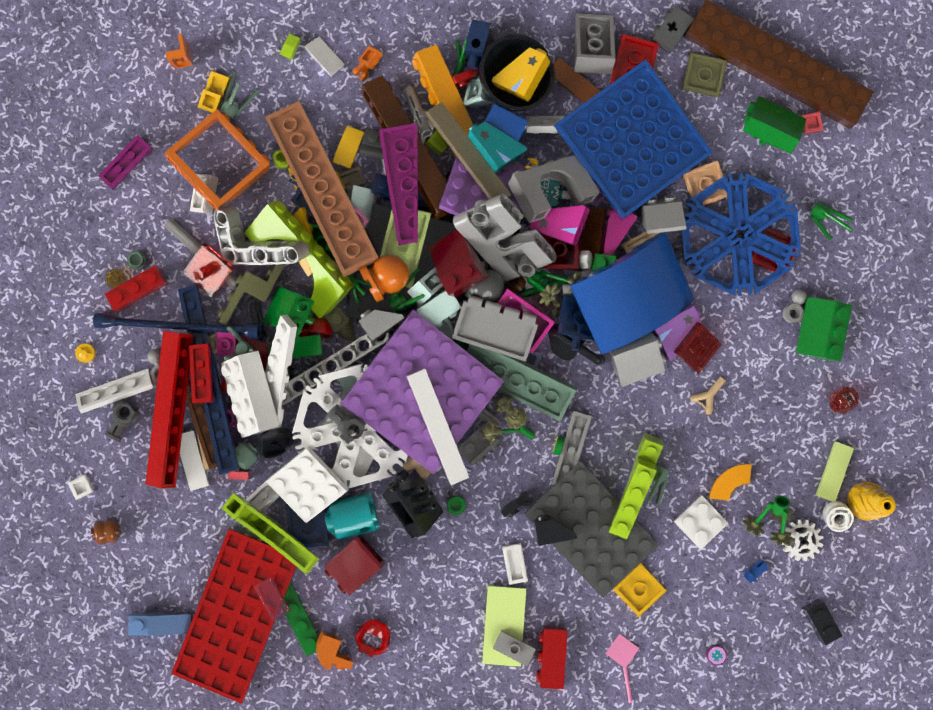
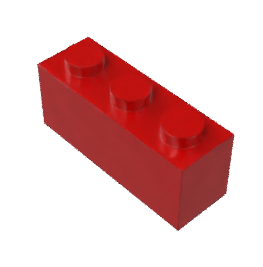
[104,265,169,312]
[536,626,568,690]

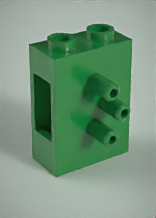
[742,96,806,154]
[263,286,314,337]

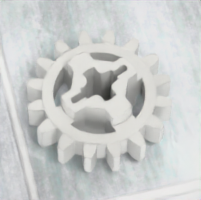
[782,519,823,561]

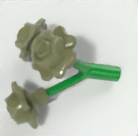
[482,395,535,444]

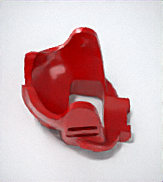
[355,619,391,658]

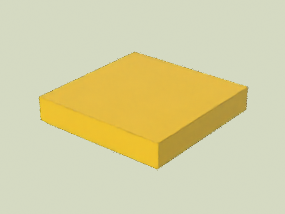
[613,563,667,617]

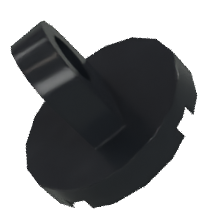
[256,427,294,458]

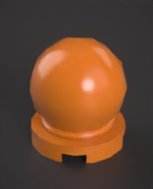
[359,255,409,302]

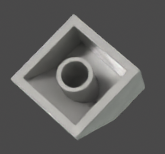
[640,195,686,234]
[358,309,405,341]

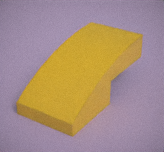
[198,71,230,113]
[333,125,365,169]

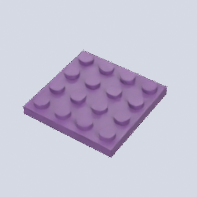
[439,156,527,238]

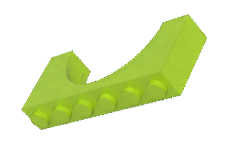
[244,199,355,319]

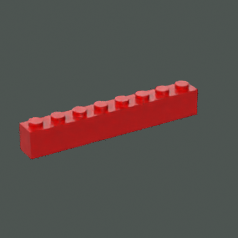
[145,331,194,488]

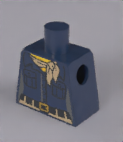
[465,19,495,70]

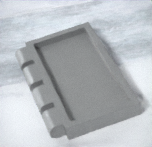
[452,295,538,362]

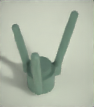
[220,71,260,118]
[224,326,256,360]
[647,465,670,505]

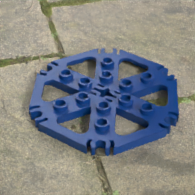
[681,173,801,296]

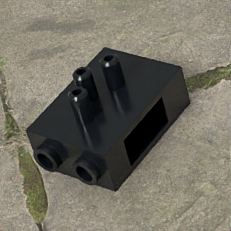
[382,468,444,538]

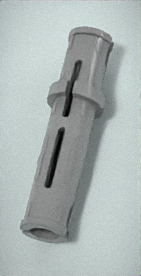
[403,86,433,138]

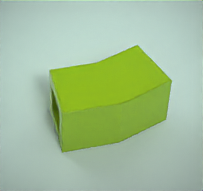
[280,33,301,60]

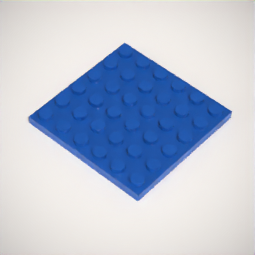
[554,59,713,220]

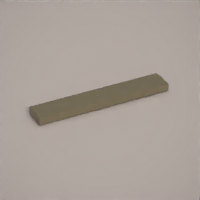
[425,102,511,199]

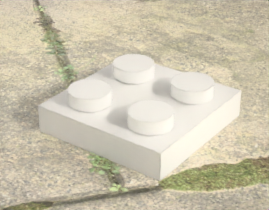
[673,495,729,550]

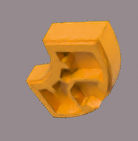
[709,464,752,501]

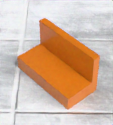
[165,33,193,69]

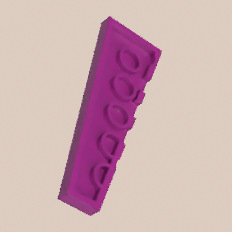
[379,123,418,246]

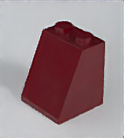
[324,535,385,596]

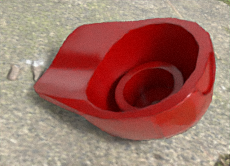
[299,317,332,338]

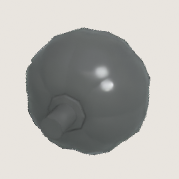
[463,260,505,305]

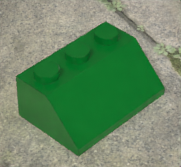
[796,297,852,362]

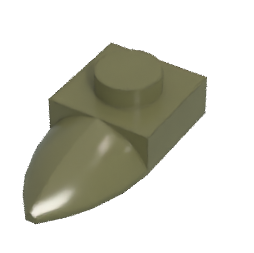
[324,306,355,342]

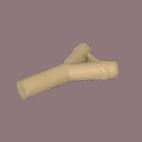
[690,377,726,415]

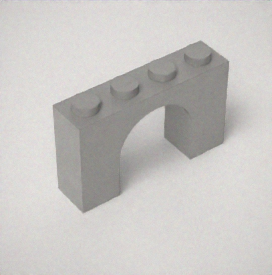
[508,155,599,223]

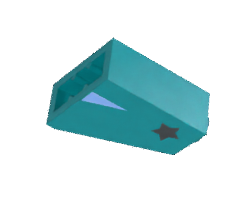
[467,122,527,174]

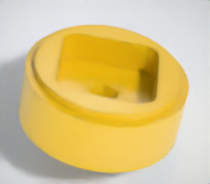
[75,343,96,363]

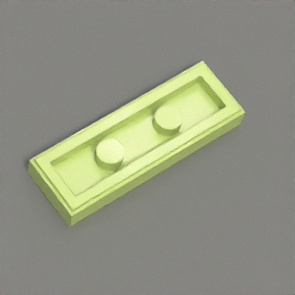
[815,442,854,502]

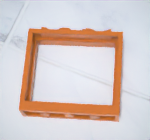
[165,109,270,211]

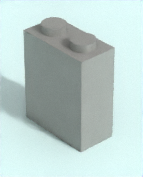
[609,332,666,387]

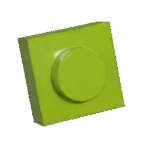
[425,129,448,156]

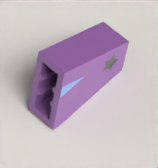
[652,305,702,361]

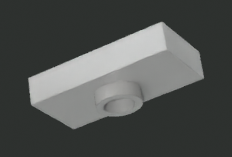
[493,630,536,666]

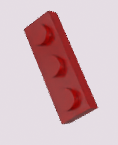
[189,343,213,404]

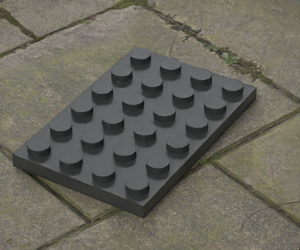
[524,461,659,598]

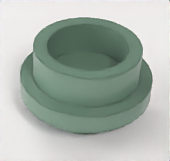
[127,251,147,270]

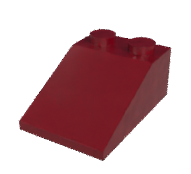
[429,229,489,297]

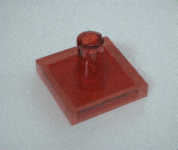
[183,243,234,297]

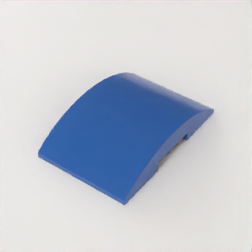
[570,232,694,354]

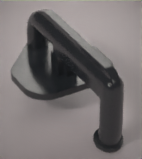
[548,324,605,365]

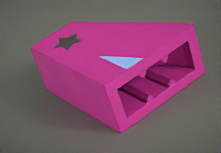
[529,205,590,246]

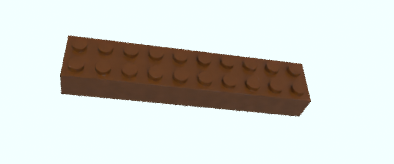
[684,0,874,129]

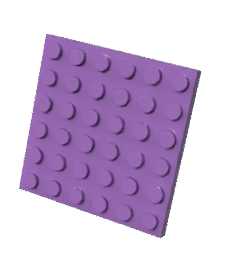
[340,310,504,474]

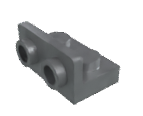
[457,423,501,466]

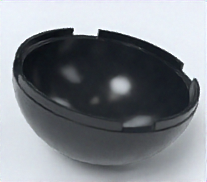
[479,34,555,111]

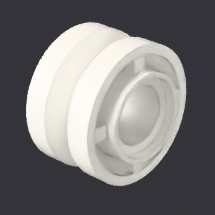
[822,501,854,532]

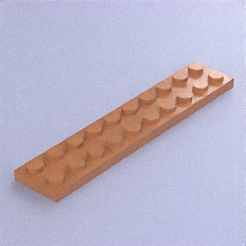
[265,101,379,277]

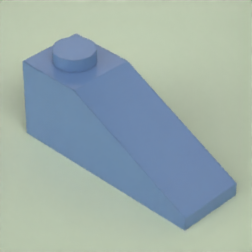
[128,612,192,636]

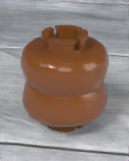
[91,519,121,545]

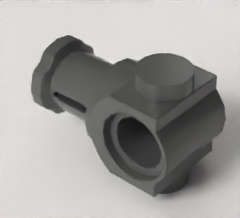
[105,401,141,442]
[325,404,366,444]

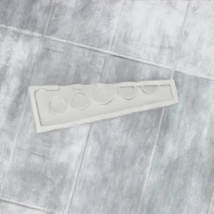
[265,315,297,429]

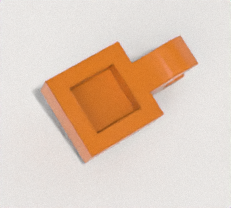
[352,46,383,81]

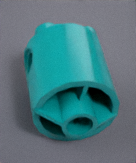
[325,493,380,540]

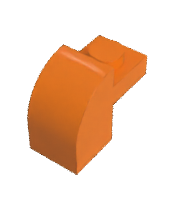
[316,630,354,671]

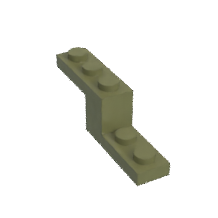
[217,264,285,325]

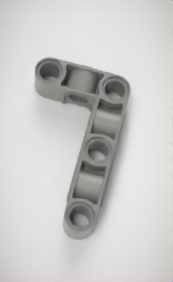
[214,205,309,265]

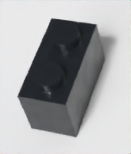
[802,599,842,645]

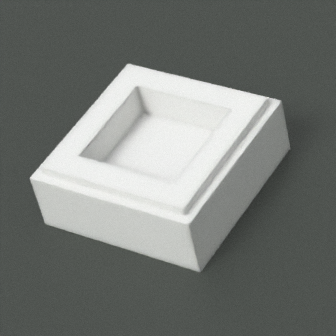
[68,474,94,500]

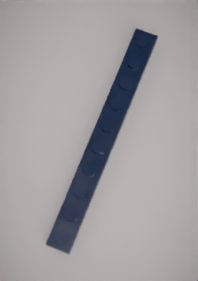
[178,285,240,475]

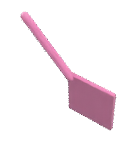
[605,634,639,703]

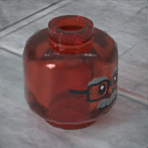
[829,386,859,414]

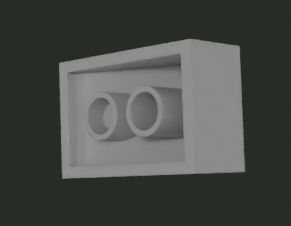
[574,13,616,74]

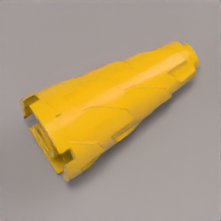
[847,482,896,520]

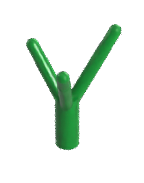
[453,38,468,75]
[348,274,372,303]

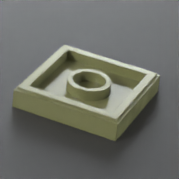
[682,52,728,98]

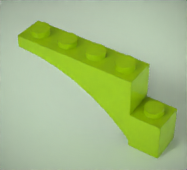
[609,433,663,539]
[221,493,319,574]

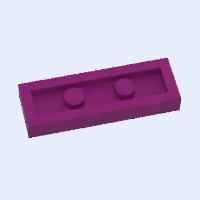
[98,134,153,190]

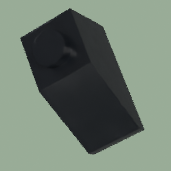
[533,515,577,546]

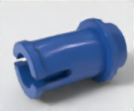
[743,559,769,583]

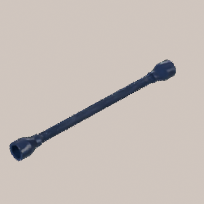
[93,313,261,339]

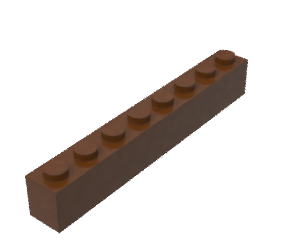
[361,76,450,220]

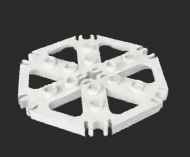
[292,364,408,488]

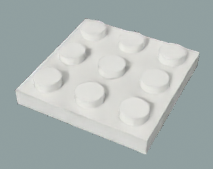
[266,446,348,523]

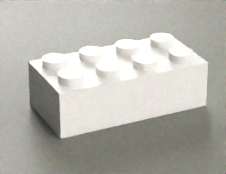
[221,351,280,438]

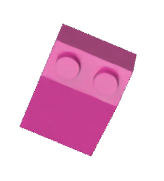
[497,288,555,354]

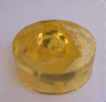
[105,269,125,289]

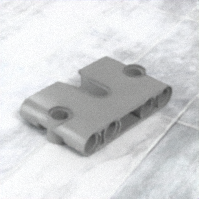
[453,193,556,282]

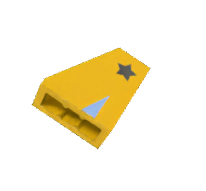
[491,47,550,102]

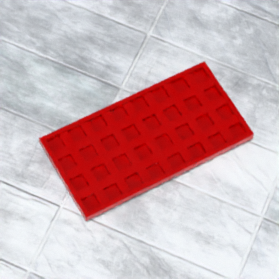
[171,529,297,704]

